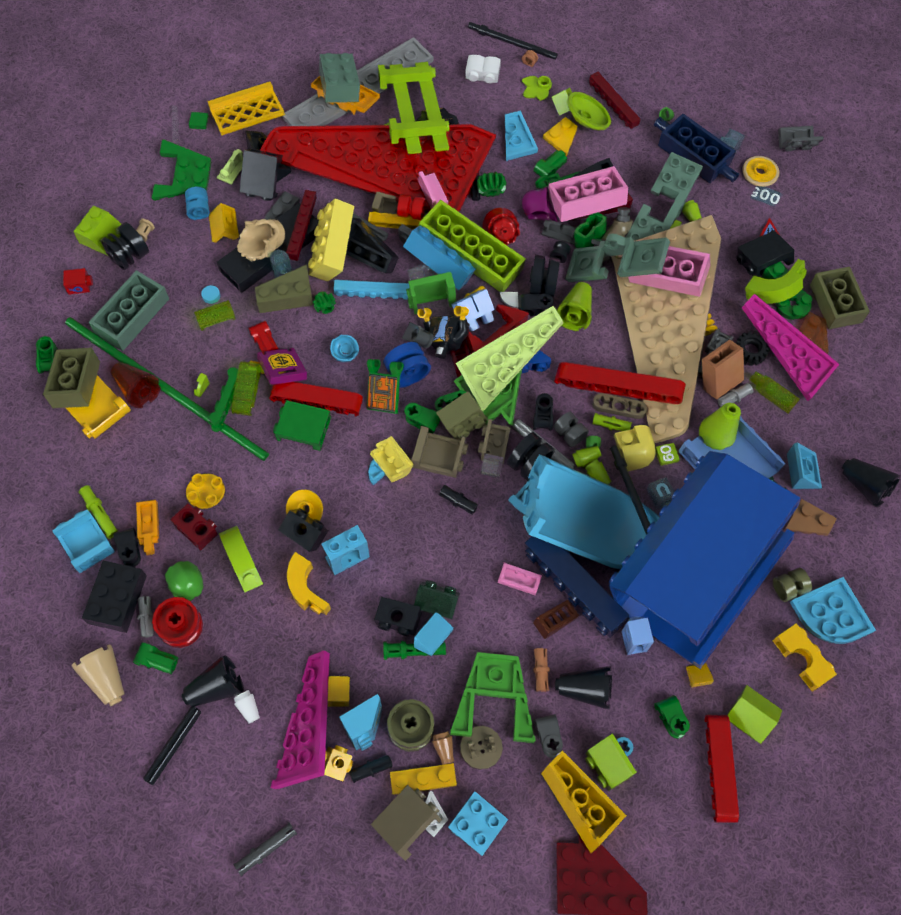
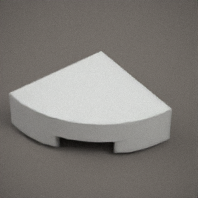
[500,292,519,309]

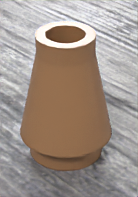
[432,731,454,765]

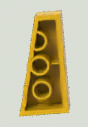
[541,750,627,853]

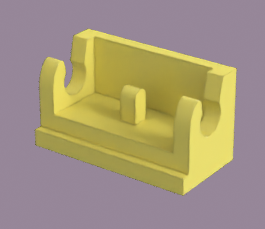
[370,436,414,482]

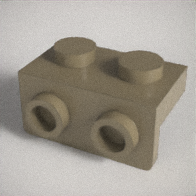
[478,419,511,464]

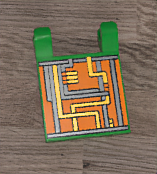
[367,359,404,414]

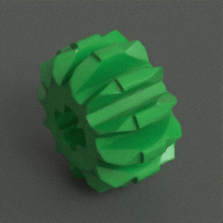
[477,172,506,197]

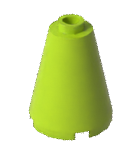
[556,282,592,331]
[699,403,741,450]

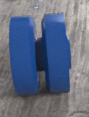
[383,342,431,388]

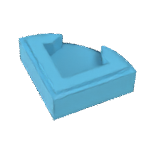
[368,459,386,485]

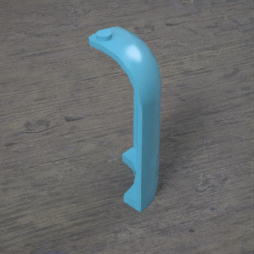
[522,454,660,569]

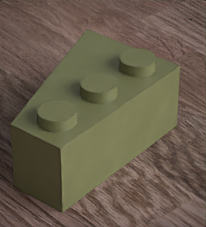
[255,264,313,313]

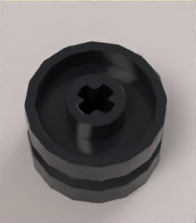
[529,255,560,297]
[507,432,555,481]

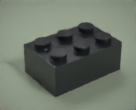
[82,560,147,633]

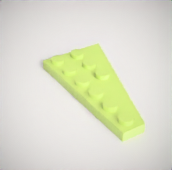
[456,306,563,411]

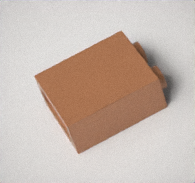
[702,340,744,400]

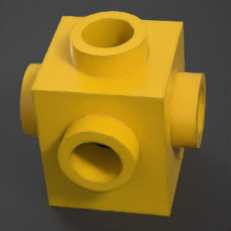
[324,745,353,781]

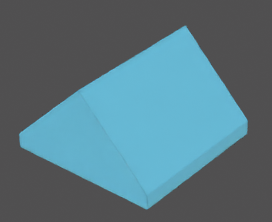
[787,442,822,489]

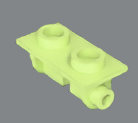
[217,149,243,185]

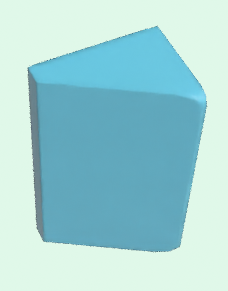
[414,612,453,656]

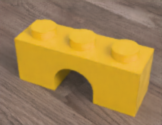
[773,623,837,692]

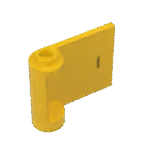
[66,375,131,439]

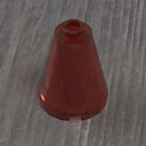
[110,362,161,408]

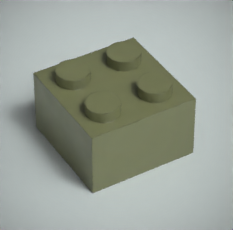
[436,391,488,440]

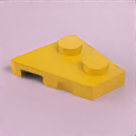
[543,117,578,156]

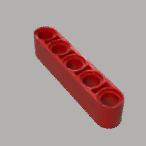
[269,382,363,416]
[705,715,739,823]

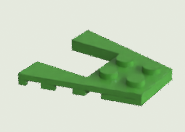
[450,652,536,743]

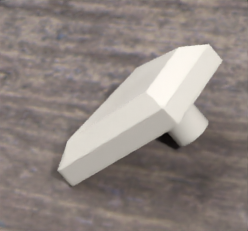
[425,791,448,837]

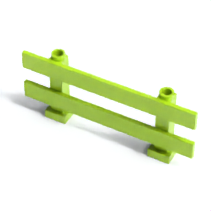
[378,62,449,154]

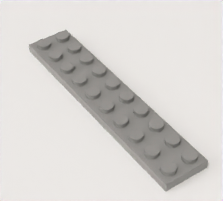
[282,37,433,126]

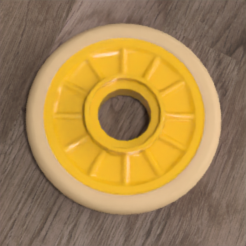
[742,156,779,187]

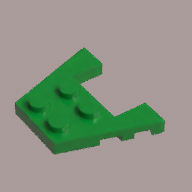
[152,140,212,201]

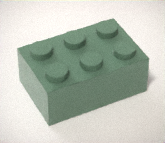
[319,53,360,103]

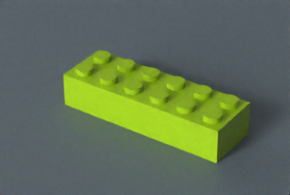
[419,200,526,292]

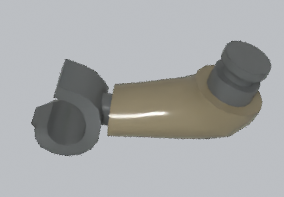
[591,207,633,261]

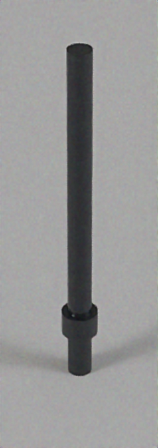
[468,22,558,60]
[610,445,650,535]

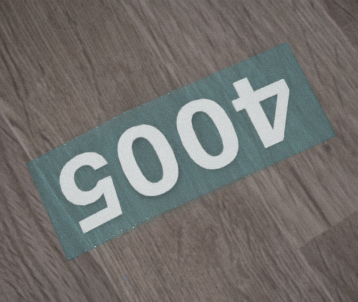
[750,186,783,207]

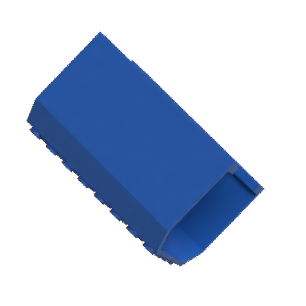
[609,451,800,669]

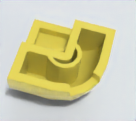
[614,425,656,471]

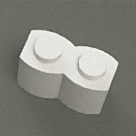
[466,55,501,83]

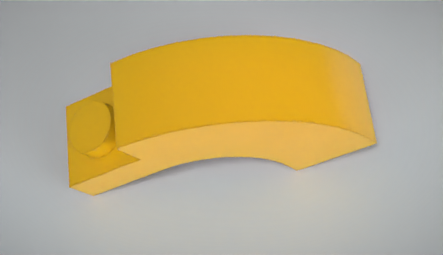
[287,552,331,615]

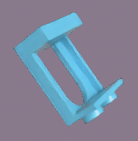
[321,525,370,575]

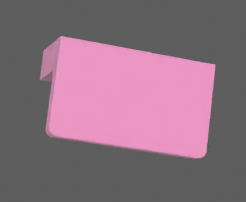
[418,171,448,209]

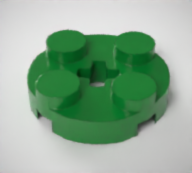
[775,290,812,320]

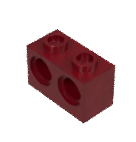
[170,503,218,551]

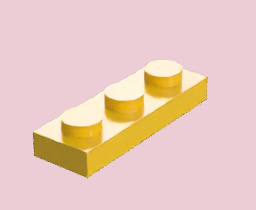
[390,763,457,795]

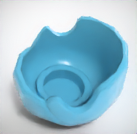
[330,334,359,362]

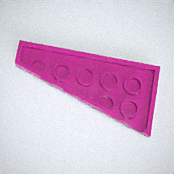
[742,294,839,401]
[270,651,330,789]

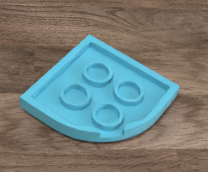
[790,577,876,644]

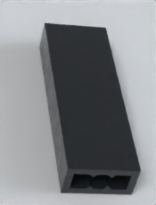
[217,203,319,293]

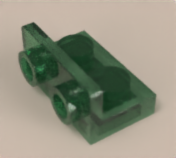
[414,580,460,619]

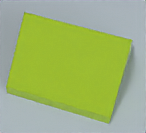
[727,685,782,744]

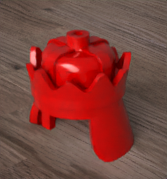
[482,208,520,245]

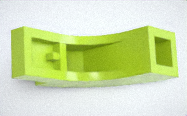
[745,259,807,304]

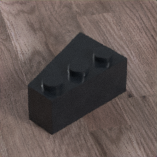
[346,218,399,274]

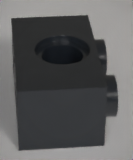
[278,508,329,552]
[374,596,422,636]

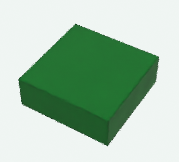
[189,112,209,130]

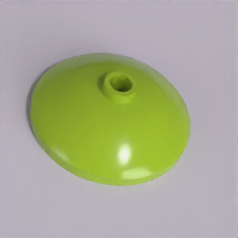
[567,92,611,131]

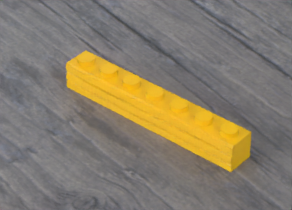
[368,212,424,230]

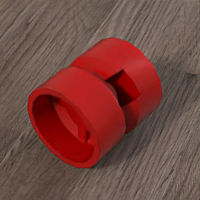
[397,194,426,221]

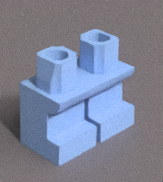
[451,289,495,331]

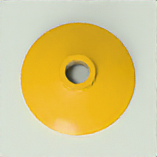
[286,489,323,529]

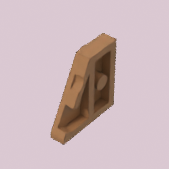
[784,499,837,536]

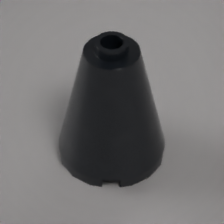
[842,458,900,508]
[182,655,244,707]
[555,666,612,709]

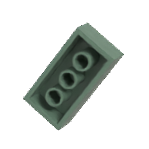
[89,270,169,351]

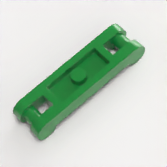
[209,367,240,432]

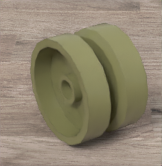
[387,699,434,752]

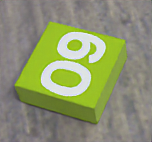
[655,443,680,466]

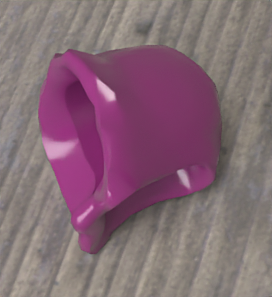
[522,186,558,222]

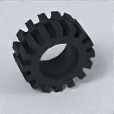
[736,331,770,366]

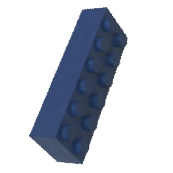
[525,536,629,638]

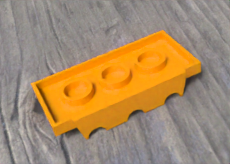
[311,76,380,115]

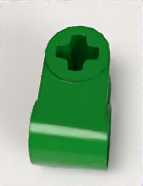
[36,336,58,374]
[404,403,441,434]
[654,695,690,739]

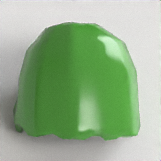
[165,561,203,601]

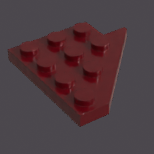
[556,834,648,915]

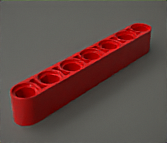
[554,362,686,404]

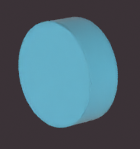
[201,285,220,304]

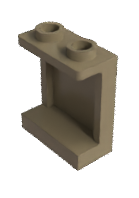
[412,426,468,478]
[371,785,442,861]

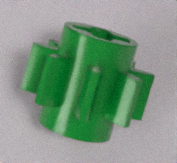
[313,291,336,314]

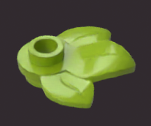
[522,76,552,101]

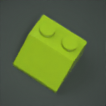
[73,206,121,256]
[585,734,637,791]

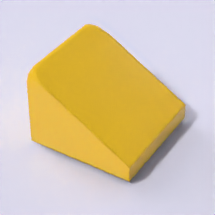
[686,664,714,687]

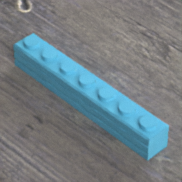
[334,280,409,300]

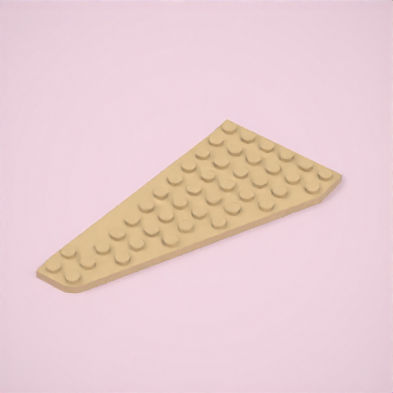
[611,215,721,443]

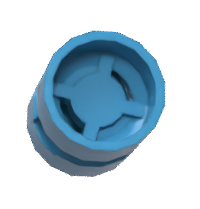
[185,187,210,220]

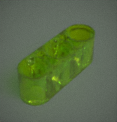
[231,361,261,416]

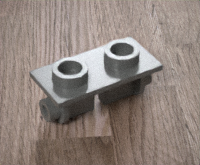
[541,219,576,245]

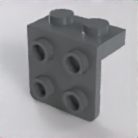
[778,126,824,152]

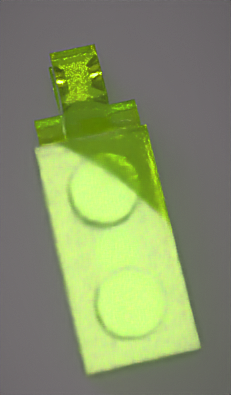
[750,371,800,414]

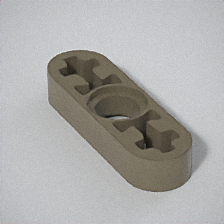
[592,393,647,419]

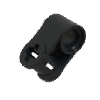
[519,294,554,317]
[533,393,553,431]
[113,527,141,567]

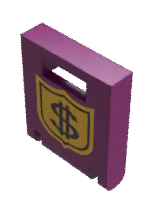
[257,348,307,385]

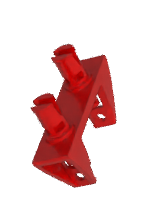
[466,304,529,354]

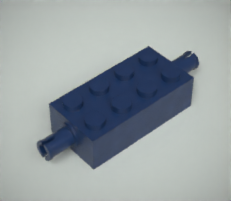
[654,114,739,183]

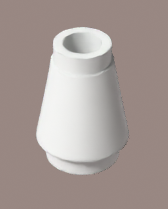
[234,690,260,724]

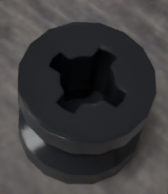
[550,241,571,263]

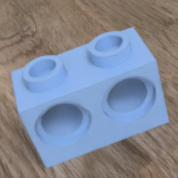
[621,616,654,655]

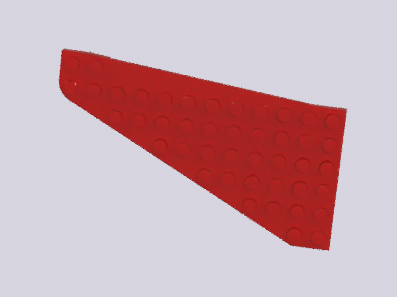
[260,124,496,212]

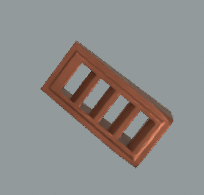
[533,600,580,639]

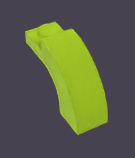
[219,526,263,592]

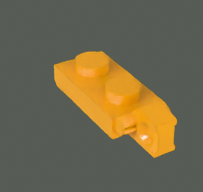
[136,500,159,555]

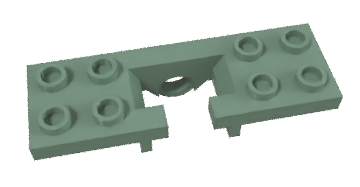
[626,152,703,241]
[565,234,670,282]

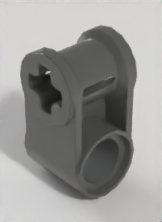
[402,322,434,349]
[534,714,563,758]

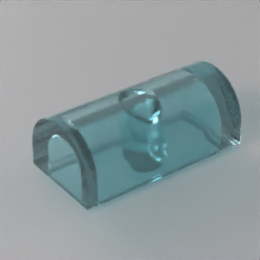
[270,250,292,278]

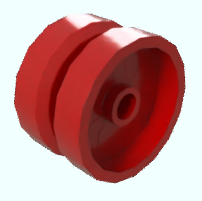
[152,597,203,648]

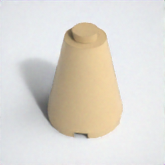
[71,645,124,706]

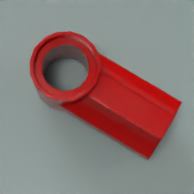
[248,321,279,355]

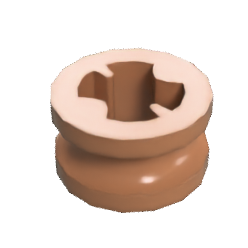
[522,50,538,67]

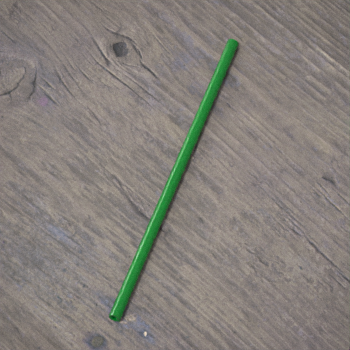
[65,317,269,461]

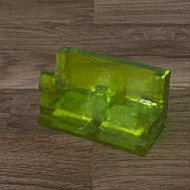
[194,300,236,331]

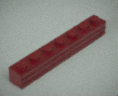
[589,71,641,129]
[286,190,317,261]

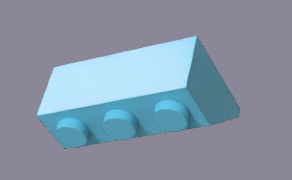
[339,694,383,751]

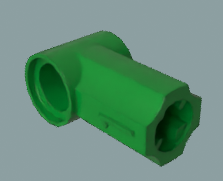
[534,150,567,177]
[133,642,179,675]

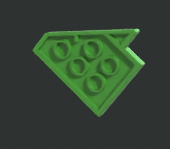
[454,369,522,426]

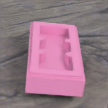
[497,563,542,596]

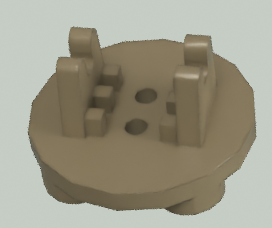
[460,726,503,770]

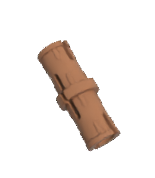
[533,648,550,692]

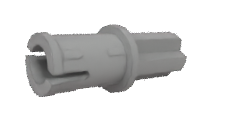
[718,383,753,406]
[137,596,154,638]

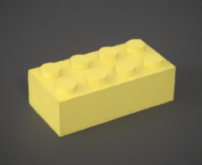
[308,199,354,281]

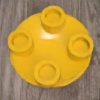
[186,474,225,509]

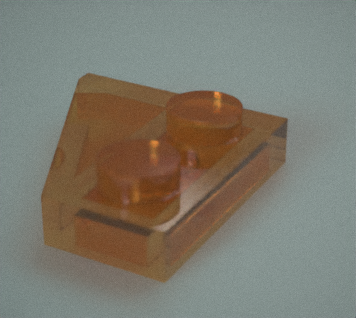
[799,312,829,354]

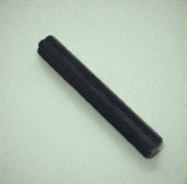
[143,707,201,785]

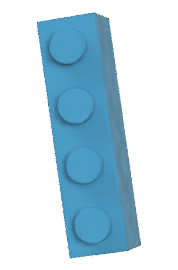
[403,225,476,290]

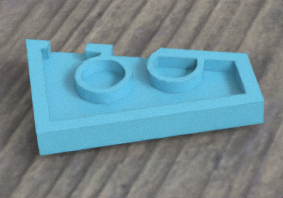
[505,110,538,161]

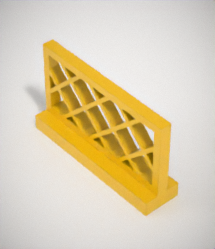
[207,82,285,135]

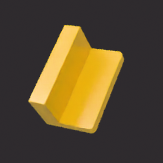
[209,203,239,242]

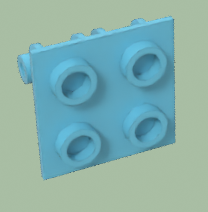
[448,791,508,856]

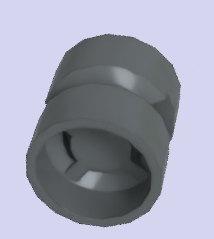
[553,412,589,448]

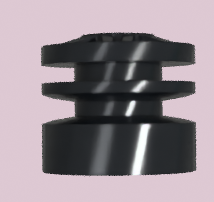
[100,222,149,270]

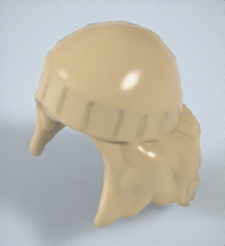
[237,219,285,262]

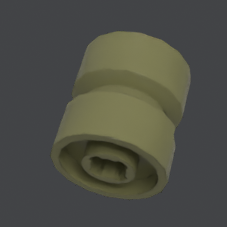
[773,568,812,602]

